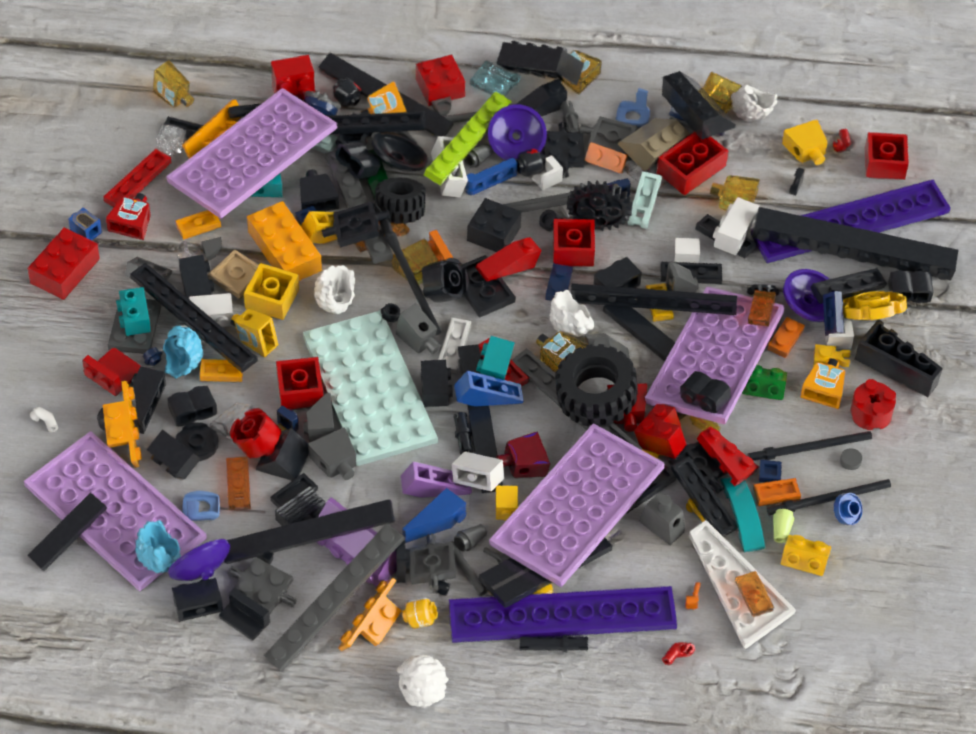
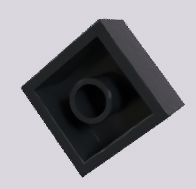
[467,198,522,252]

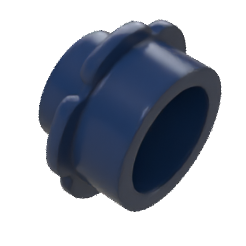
[142,347,163,366]

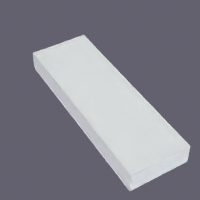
[438,317,471,374]

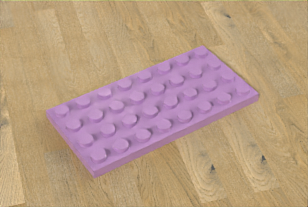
[166,88,337,219]
[645,287,784,424]
[489,423,664,587]
[24,431,207,591]

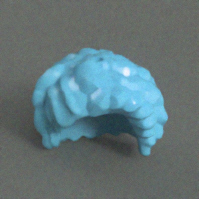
[163,326,203,379]
[135,520,181,573]

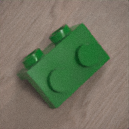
[742,365,787,400]

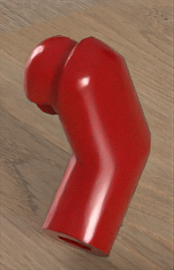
[832,128,851,152]
[662,642,695,666]

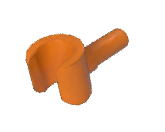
[685,582,701,609]

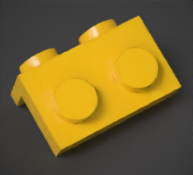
[781,535,832,576]

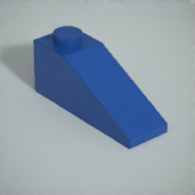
[454,370,524,406]
[402,488,466,543]

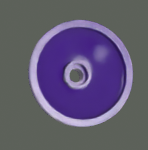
[488,104,547,161]
[783,269,829,322]
[168,539,230,581]

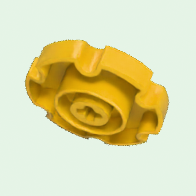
[842,291,907,320]

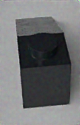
[516,79,568,117]
[131,366,166,434]

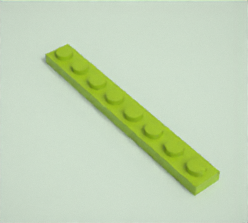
[424,91,512,186]

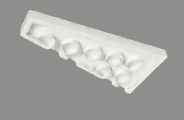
[689,520,795,650]

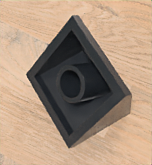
[256,428,309,481]

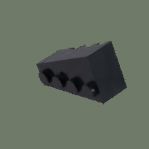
[496,41,584,85]
[855,319,943,397]

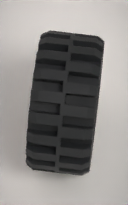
[555,344,638,427]

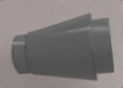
[464,144,493,168]
[454,524,487,551]

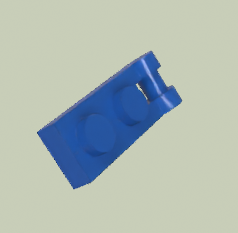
[465,158,517,195]

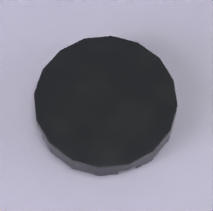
[176,422,219,461]

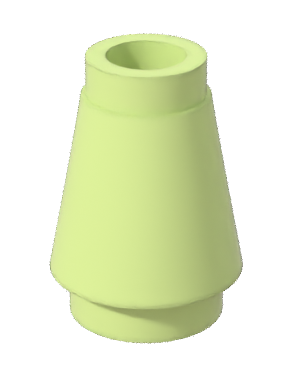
[773,509,795,543]

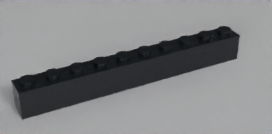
[752,207,959,280]

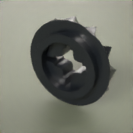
[747,284,780,297]

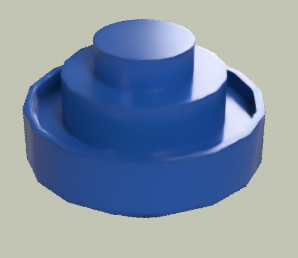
[834,493,863,525]

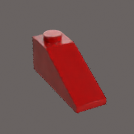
[475,237,542,281]

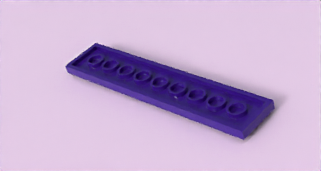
[751,179,951,263]
[449,586,677,643]

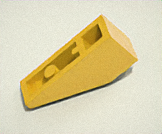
[301,211,337,244]

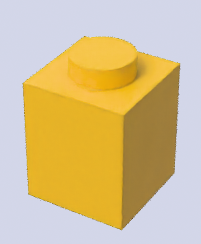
[495,486,518,521]

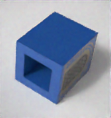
[68,208,102,241]

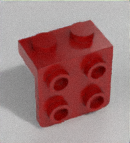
[82,348,141,397]

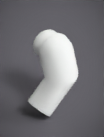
[30,407,58,432]

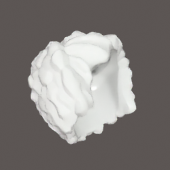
[731,84,777,122]
[314,265,355,314]
[549,290,594,337]
[397,655,448,708]

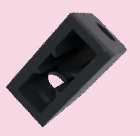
[300,169,339,212]

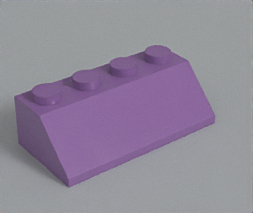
[317,497,397,587]

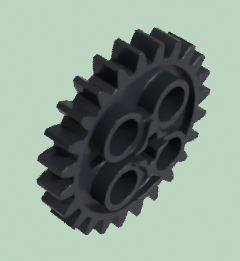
[567,180,633,231]

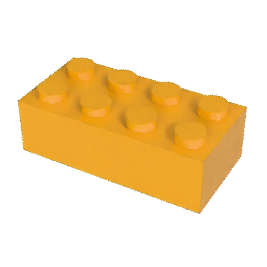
[247,201,322,281]

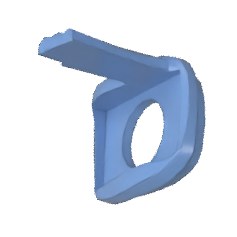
[616,88,650,128]
[182,491,220,521]

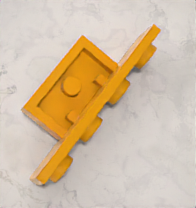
[182,99,241,159]
[103,381,142,468]
[338,577,402,651]

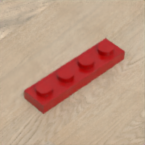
[103,149,172,207]

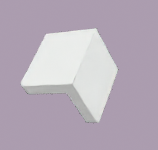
[532,155,563,191]
[674,238,700,263]
[824,320,854,349]

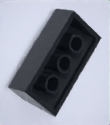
[662,71,736,140]

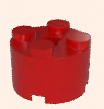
[850,379,896,430]
[230,408,282,458]

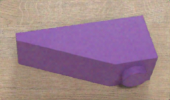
[401,462,472,498]

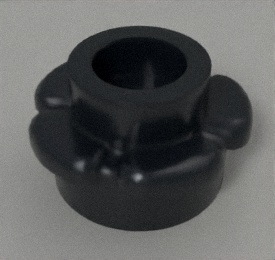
[380,303,400,322]

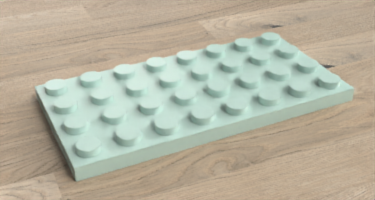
[303,310,438,466]

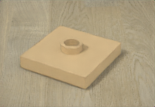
[208,250,259,299]

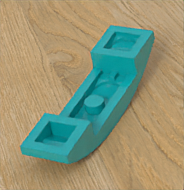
[721,477,765,552]

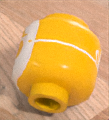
[402,597,437,629]

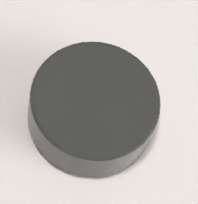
[840,448,862,470]

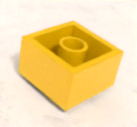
[244,263,299,320]

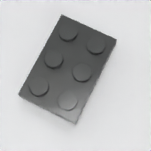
[108,299,162,354]

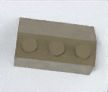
[618,118,690,172]

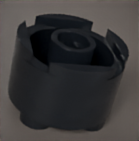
[422,258,469,303]

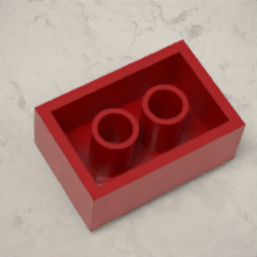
[656,132,729,196]
[27,227,100,300]

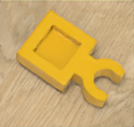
[813,344,851,367]

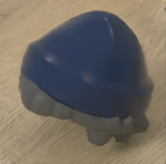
[304,90,341,116]

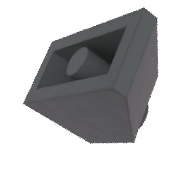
[666,261,699,293]
[303,393,334,442]

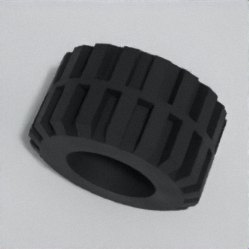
[375,177,426,224]

